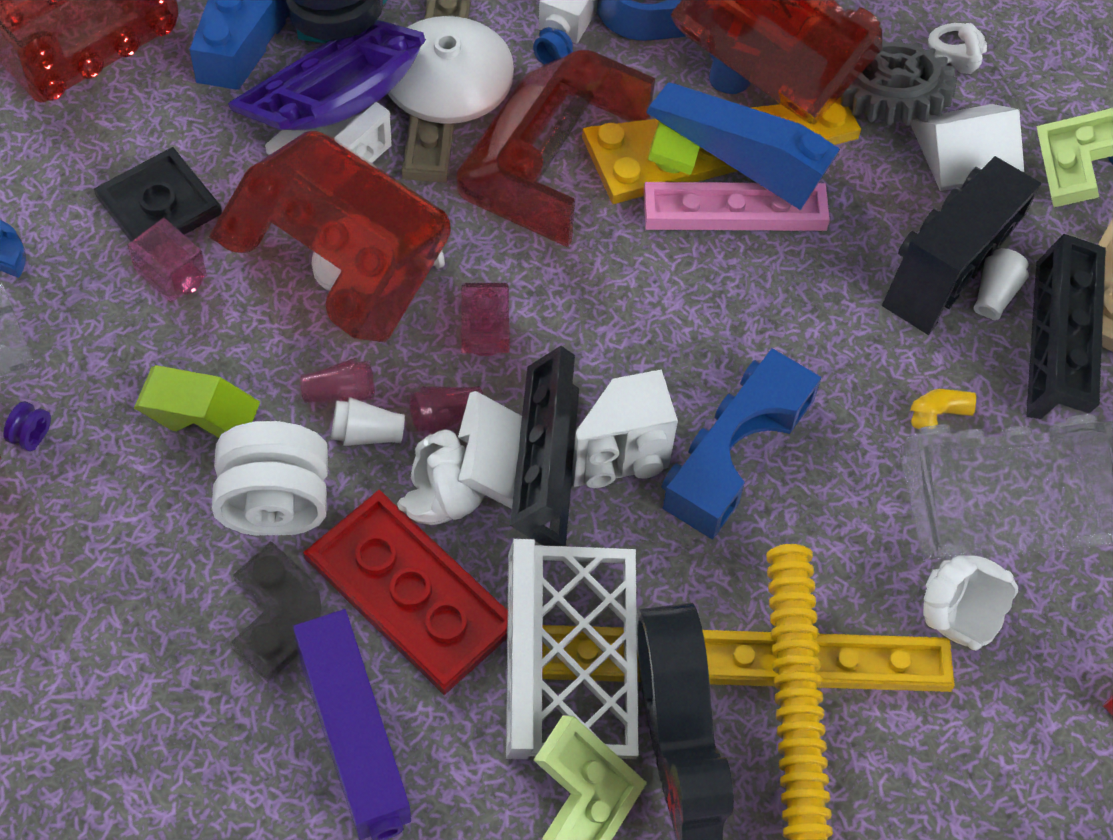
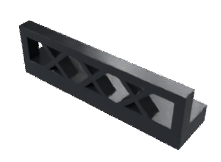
[1026,234,1106,419]
[510,346,579,546]

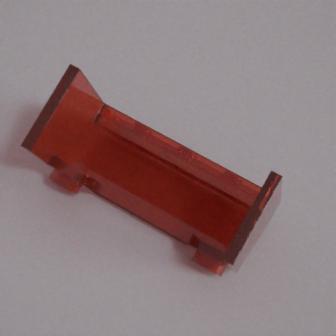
[456,50,655,247]

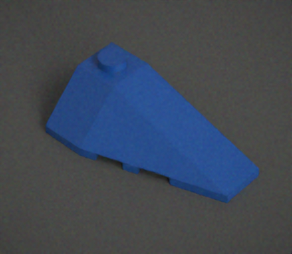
[646,82,840,210]

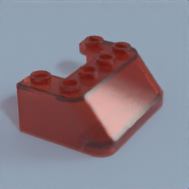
[209,131,451,342]

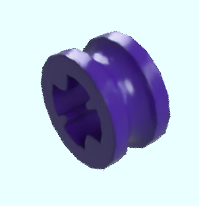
[3,401,51,452]

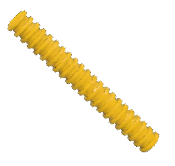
[766,544,833,840]

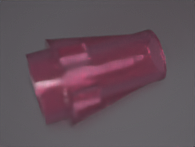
[300,357,375,404]
[409,386,484,434]

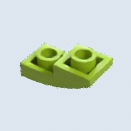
[648,121,700,175]

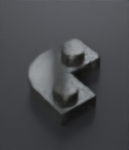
[230,541,322,683]

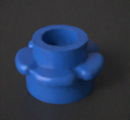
[533,27,573,69]

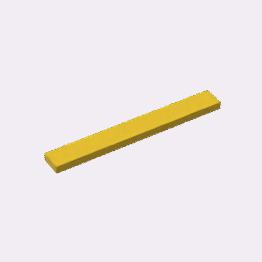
[542,625,954,692]

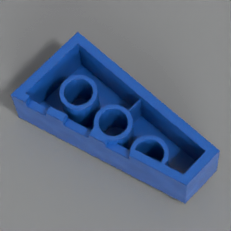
[189,0,288,90]

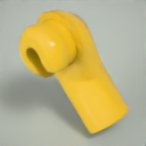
[910,389,976,430]

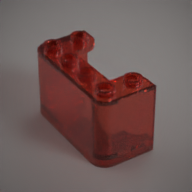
[0,0,179,103]

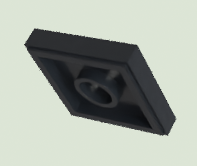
[94,147,223,257]

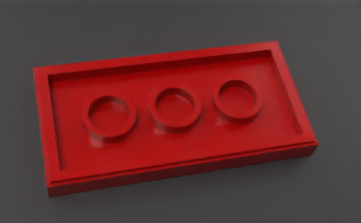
[303,490,508,695]

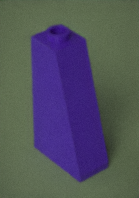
[293,609,411,840]

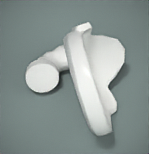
[928,23,987,74]

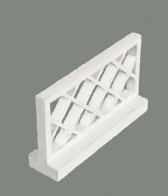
[506,539,639,759]

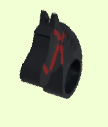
[636,603,734,840]

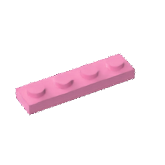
[643,182,830,231]

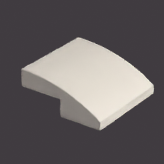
[458,391,522,509]

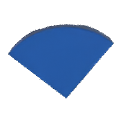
[0,220,26,278]

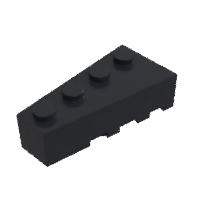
[882,156,1042,335]

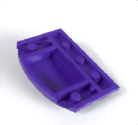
[228,20,426,131]

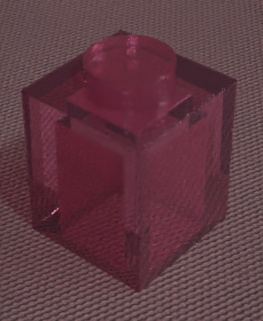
[127,218,207,303]

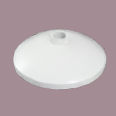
[388,16,514,124]

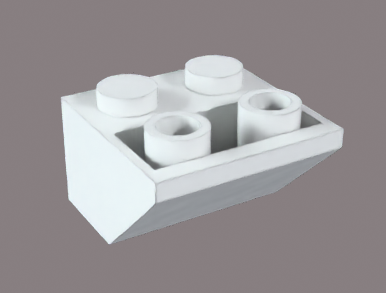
[572,369,678,488]

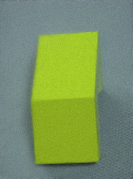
[134,365,260,438]

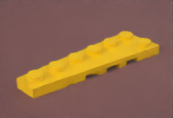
[582,97,861,205]

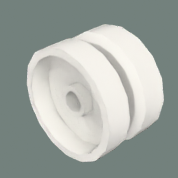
[212,421,328,535]

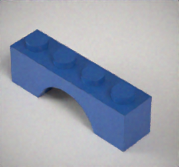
[661,348,822,540]

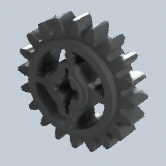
[833,39,957,126]

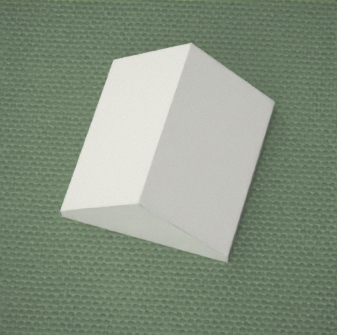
[910,104,1024,191]

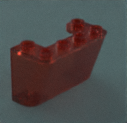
[671,0,882,125]

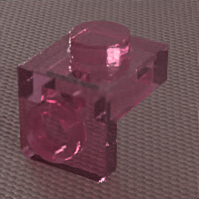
[461,283,510,356]

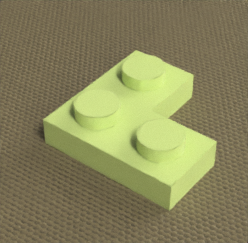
[1036,108,1113,207]
[534,716,647,840]

